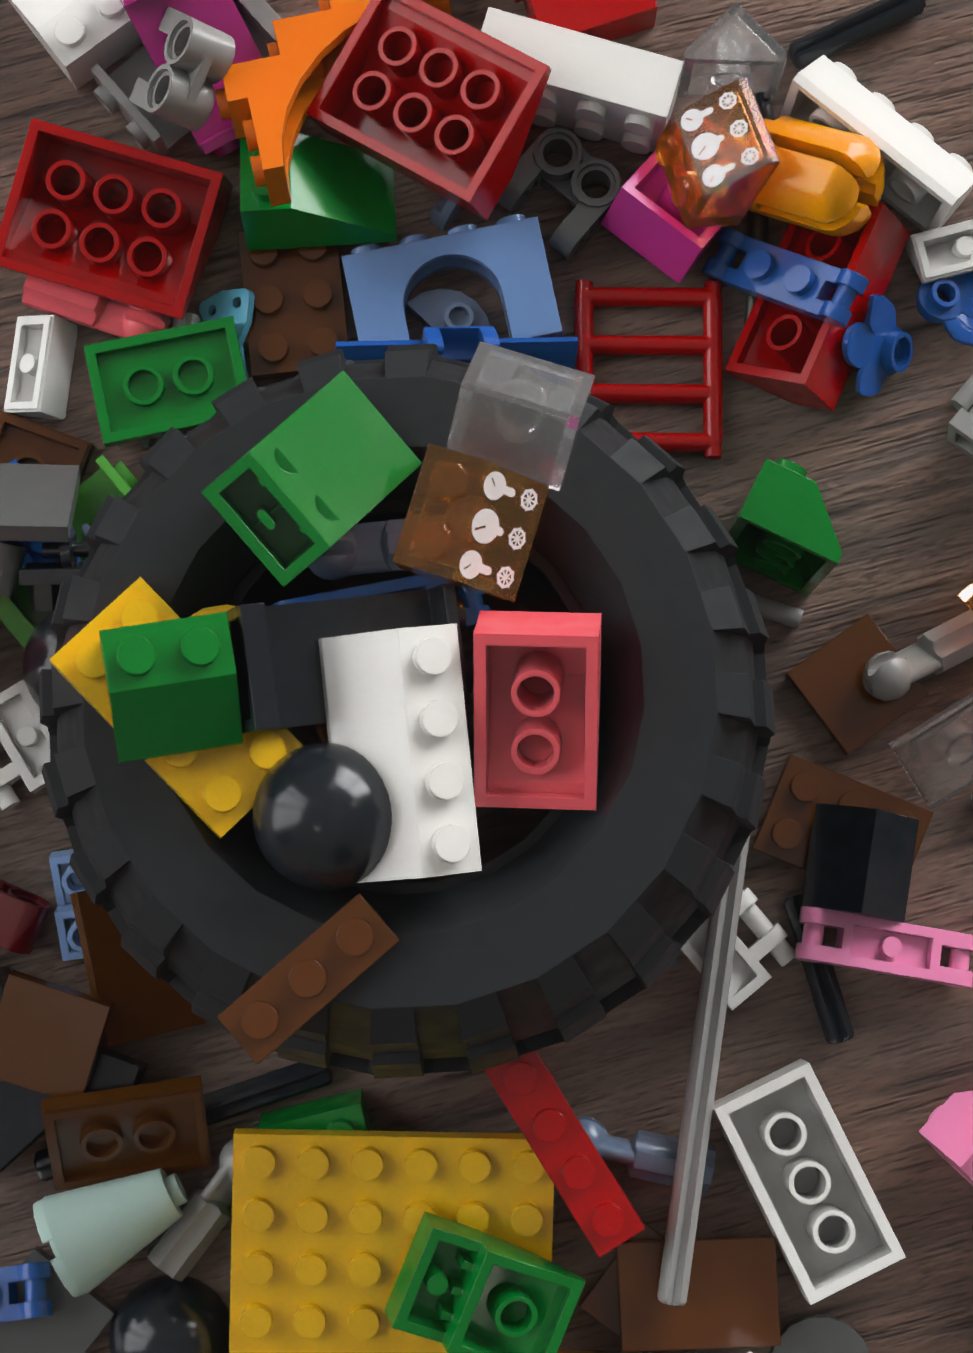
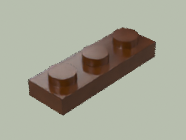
[217,893,400,1064]

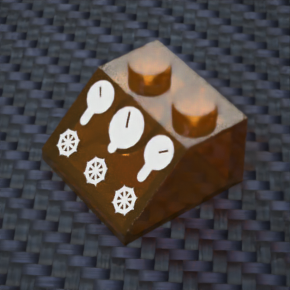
[655,78,780,228]
[392,443,550,603]

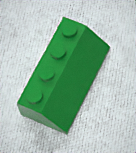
[728,458,843,597]

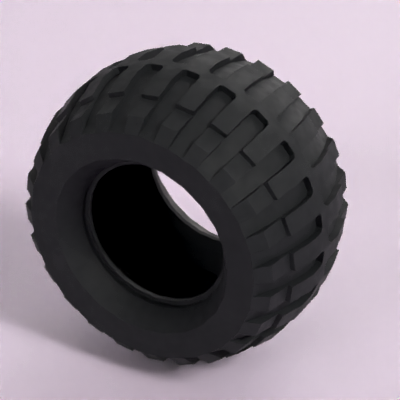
[39,344,776,1079]

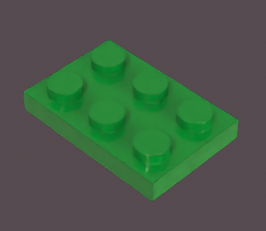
[83,316,246,448]

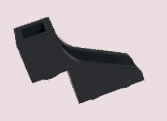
[0,1047,148,1173]

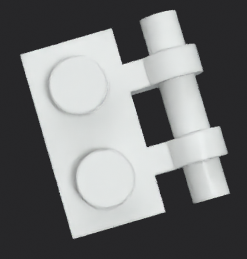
[0,679,50,812]
[680,887,795,1011]

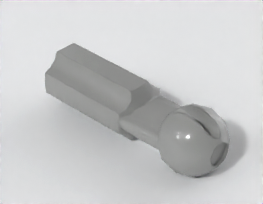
[862,608,973,702]
[146,1138,233,1282]

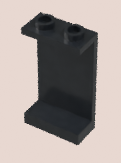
[226,583,474,734]

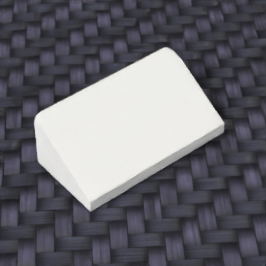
[905,219,973,284]
[4,314,78,420]

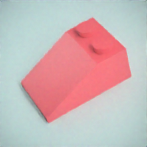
[473,610,602,811]

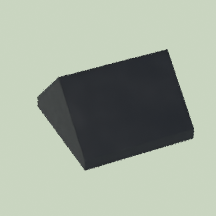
[800,803,919,922]

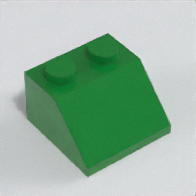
[99,612,243,764]

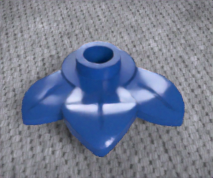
[916,272,973,346]
[841,294,913,396]

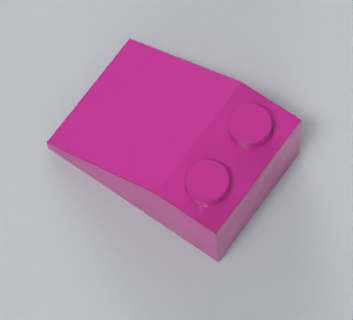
[600,107,748,284]

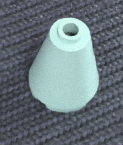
[33,1168,188,1298]

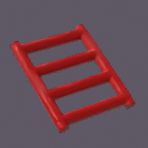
[574,279,723,460]

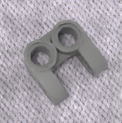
[129,6,236,131]

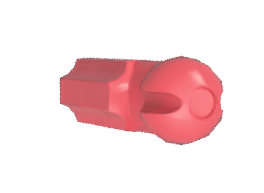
[22,275,172,338]

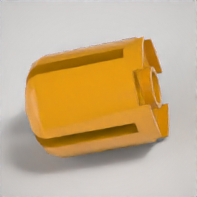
[738,115,886,237]

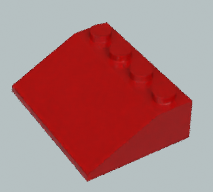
[306,0,551,220]
[0,118,233,320]

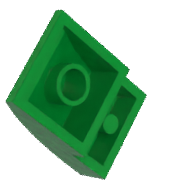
[385,1211,585,1353]

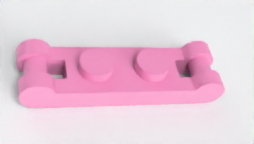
[794,906,973,988]

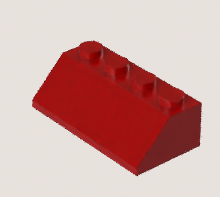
[725,203,910,411]

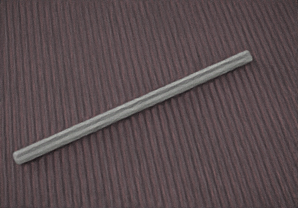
[657,836,750,1306]

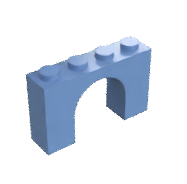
[341,214,562,341]

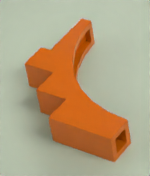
[215,0,451,207]

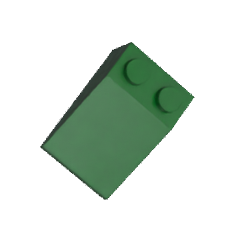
[240,133,397,251]

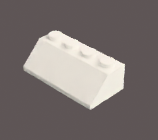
[780,55,973,231]
[318,623,482,883]

